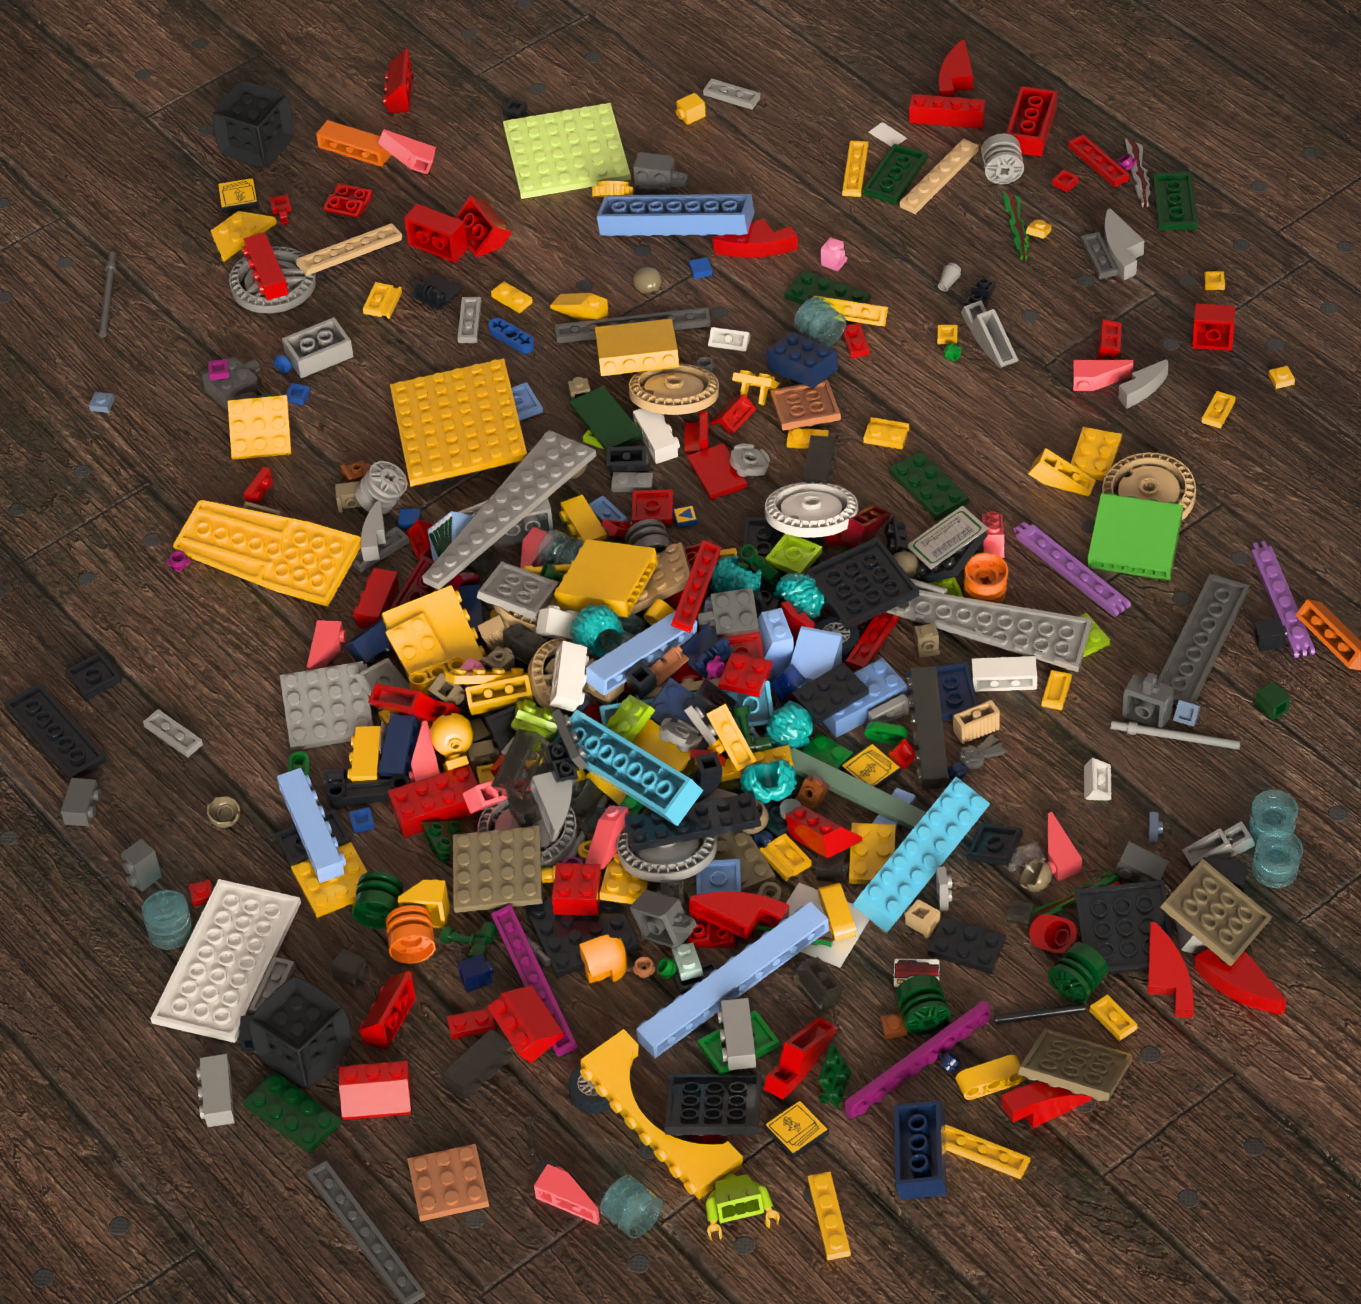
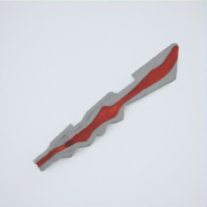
[1125,138,1151,208]

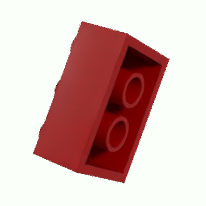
[404,204,468,263]

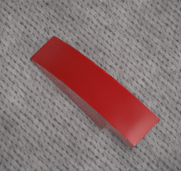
[938,40,973,97]
[712,219,798,258]
[368,683,462,724]
[689,891,789,940]
[1148,922,1194,1018]
[1194,949,1286,1014]
[763,1017,838,1099]
[1001,1081,1093,1128]

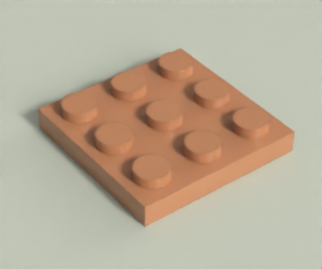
[770,380,841,431]
[407,1144,489,1222]

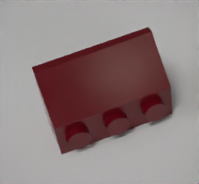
[390,555,464,609]

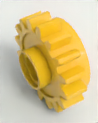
[592,181,633,198]

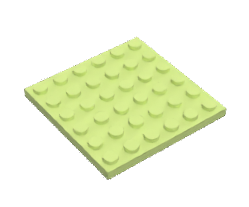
[503,103,631,199]

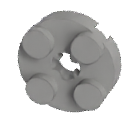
[729,443,770,477]
[658,718,703,752]

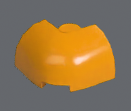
[579,935,627,984]

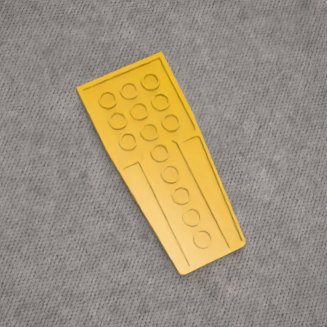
[173,500,361,607]

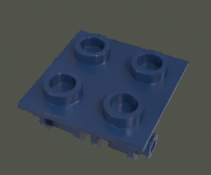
[681,627,735,678]

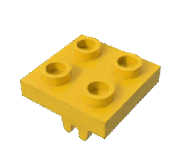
[732,370,780,405]

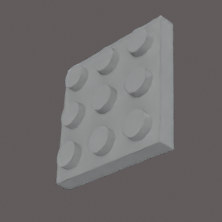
[477,561,559,620]

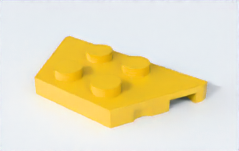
[211,211,277,262]

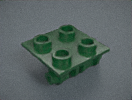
[421,820,467,863]
[817,1043,851,1109]

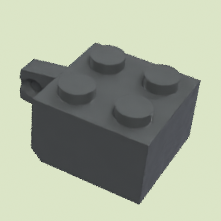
[633,152,688,195]
[202,356,261,411]
[697,588,759,638]
[1122,672,1174,729]
[630,890,697,948]

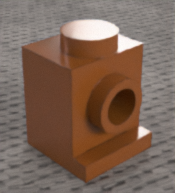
[340,460,371,483]
[795,775,830,810]

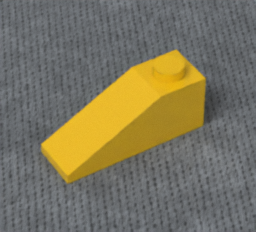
[550,293,609,321]
[1028,448,1096,496]

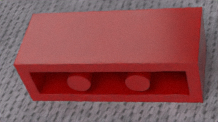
[353,568,400,628]

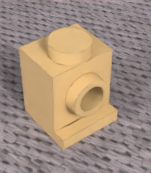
[904,899,940,939]

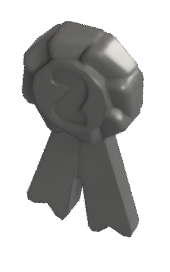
[958,734,1005,769]

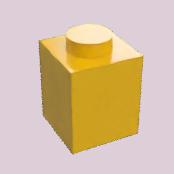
[676,93,706,125]

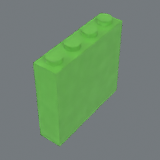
[1088,493,1183,580]

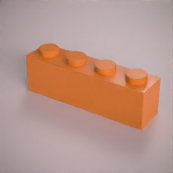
[316,120,392,167]
[1295,599,1361,670]

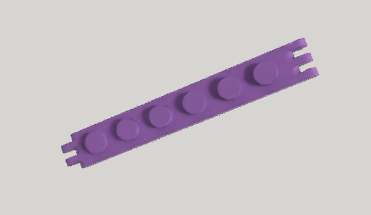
[1013,522,1131,617]
[1250,540,1315,658]

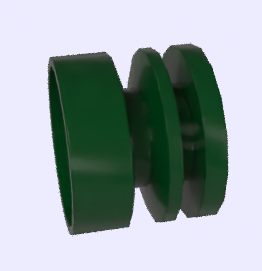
[352,871,404,929]
[1048,942,1109,1003]
[894,975,951,1035]

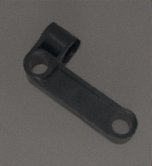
[324,768,410,810]

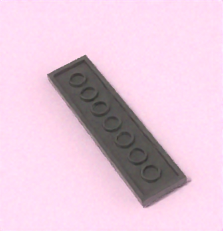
[1157,574,1250,705]

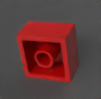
[1192,303,1235,351]
[552,863,602,916]

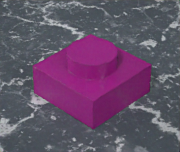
[208,359,230,381]

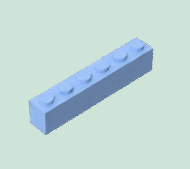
[586,611,697,696]
[277,768,346,883]

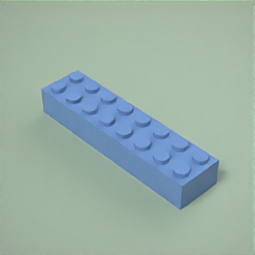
[597,194,754,236]

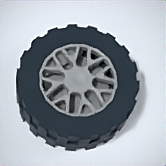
[815,616,859,660]
[568,1065,610,1114]

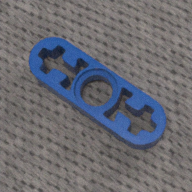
[488,318,535,354]

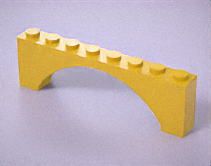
[580,1029,743,1200]

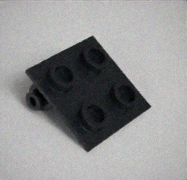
[409,273,463,311]

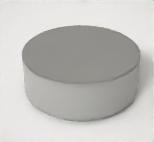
[780,799,801,819]

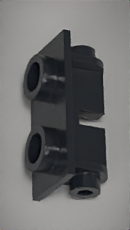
[884,516,909,556]

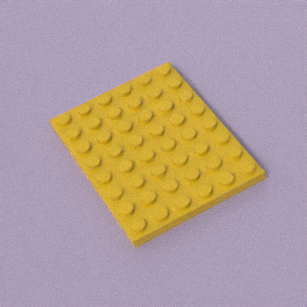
[390,358,527,486]

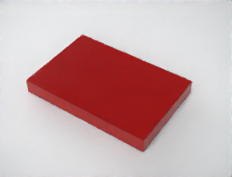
[687,443,748,500]

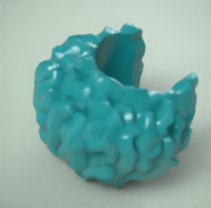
[710,555,762,594]
[773,573,825,620]
[570,604,624,658]
[764,701,813,750]
[740,759,797,804]

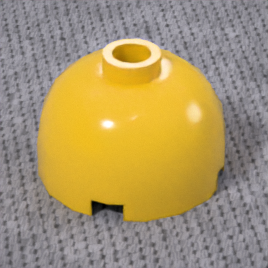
[430,713,473,757]

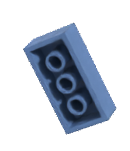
[822,658,907,738]

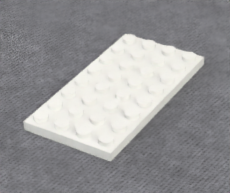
[151,879,301,1043]

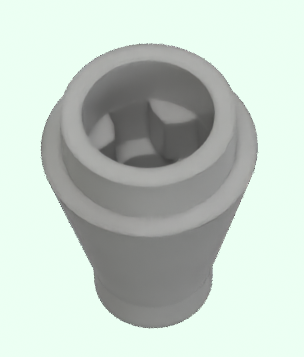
[938,263,961,292]

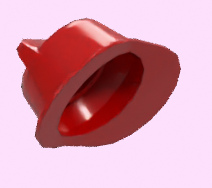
[1029,914,1080,953]

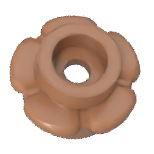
[633,957,655,978]

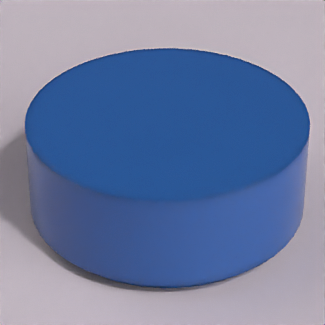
[273,354,292,373]

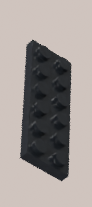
[4,682,107,782]
[625,792,761,852]

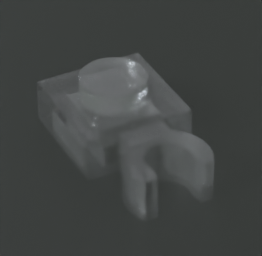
[1008,841,1045,872]

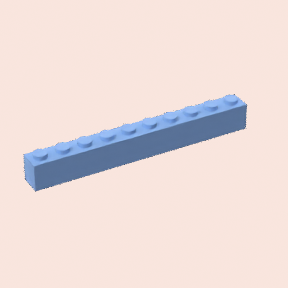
[636,902,829,1058]

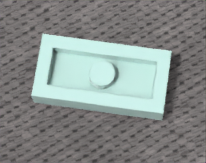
[671,942,704,981]

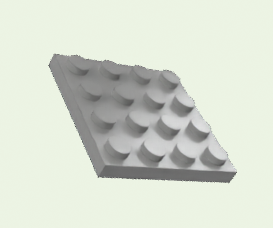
[280,661,373,751]

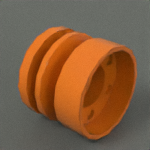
[963,552,1009,604]
[385,905,436,964]

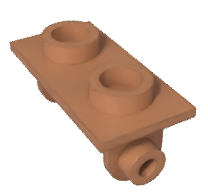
[648,645,689,687]

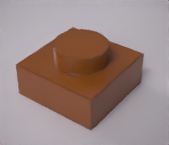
[880,1013,907,1040]

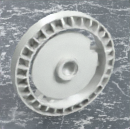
[765,482,858,537]

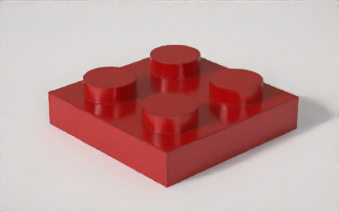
[632,489,673,525]
[718,653,773,697]

